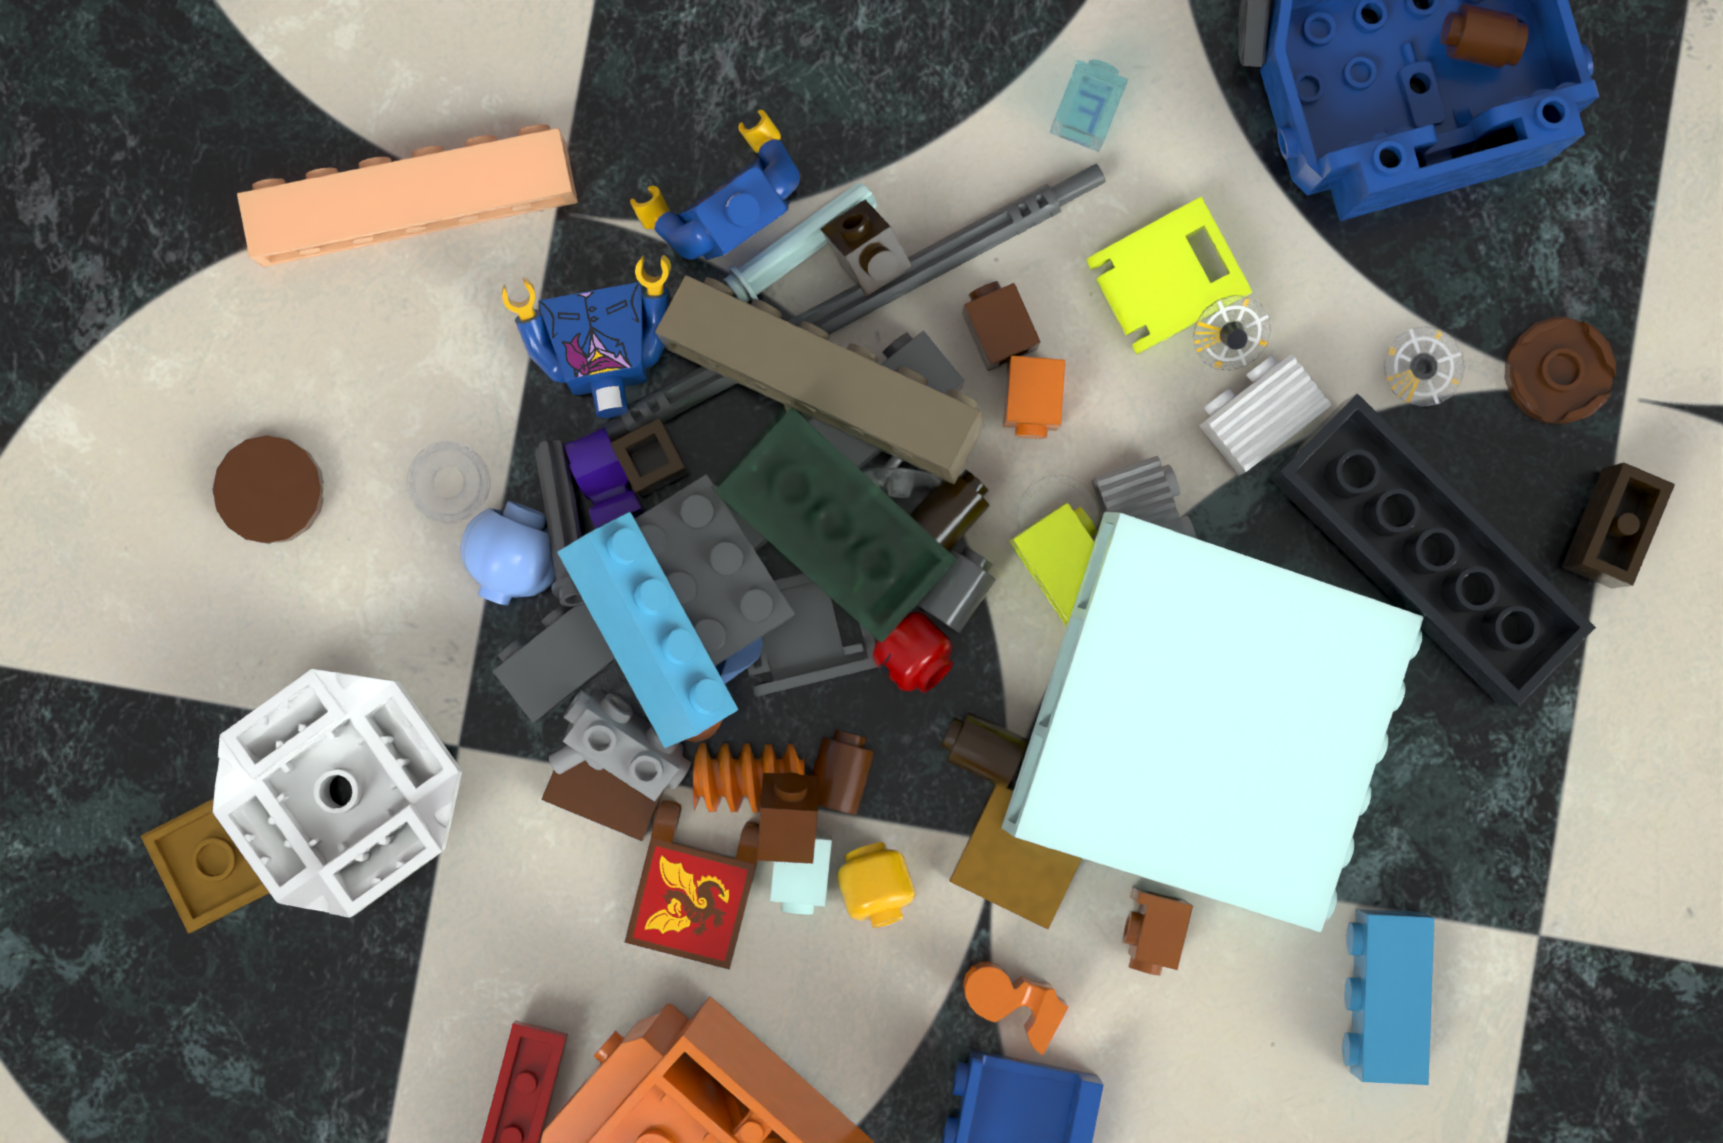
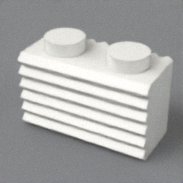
[1199,354,1332,476]

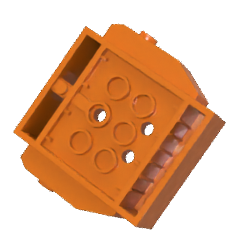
[540,996,874,1143]

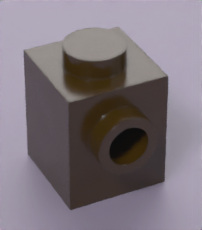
[820,199,912,296]

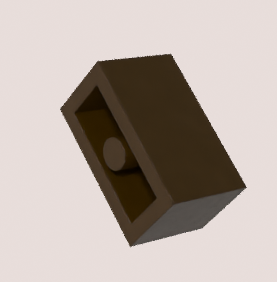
[1562,462,1675,588]

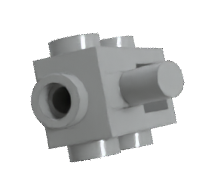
[549,687,691,801]

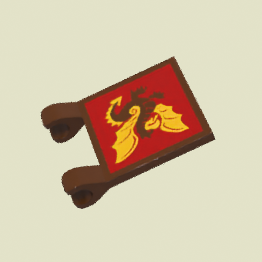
[624,800,759,970]

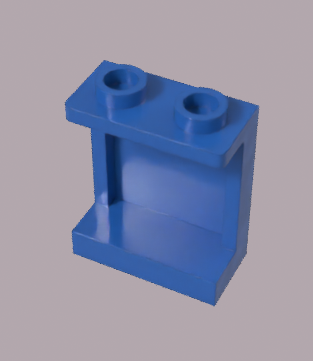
[942,1049,1104,1143]

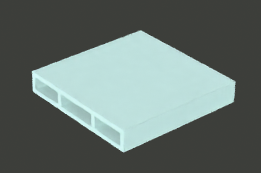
[1001,512,1424,932]

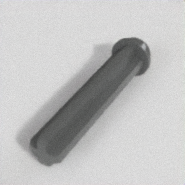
[535,440,585,606]

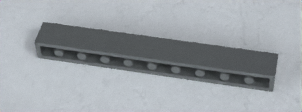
[492,330,965,723]

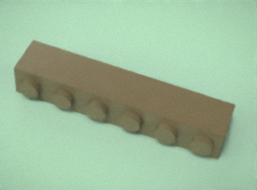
[655,275,984,484]

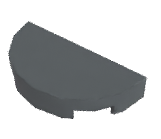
[1238,0,1270,67]

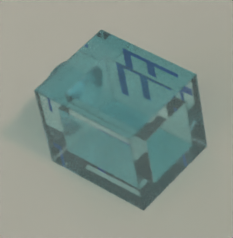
[1049,59,1128,152]

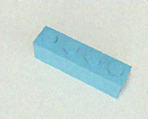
[557,512,738,748]

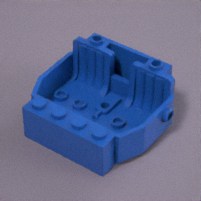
[1260,0,1600,221]

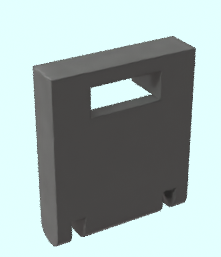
[747,561,878,697]

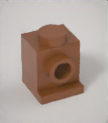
[1123,887,1193,976]

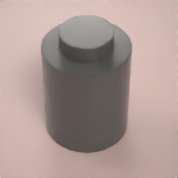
[915,547,996,634]

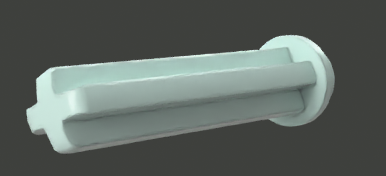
[723,183,877,303]

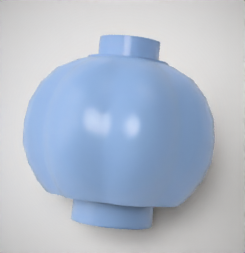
[460,501,556,606]

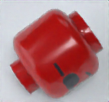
[872,611,953,693]

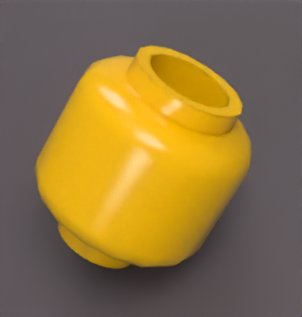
[836,842,916,928]

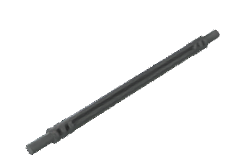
[573,164,1106,442]

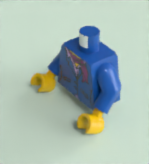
[630,110,800,260]
[502,255,671,418]

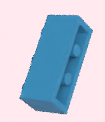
[1342,909,1434,1085]

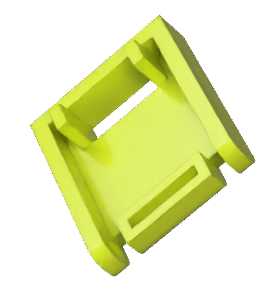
[1086,196,1253,355]

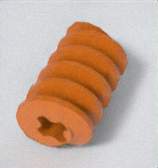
[693,743,805,813]

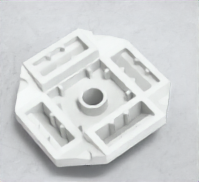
[213,669,462,918]

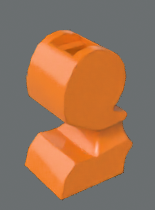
[963,961,1069,1056]

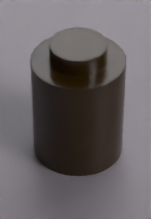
[906,469,990,555]
[940,712,1028,789]

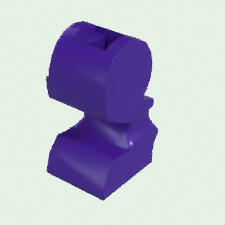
[564,427,645,529]

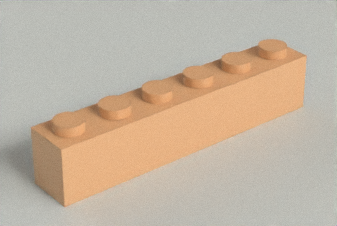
[237,124,578,267]

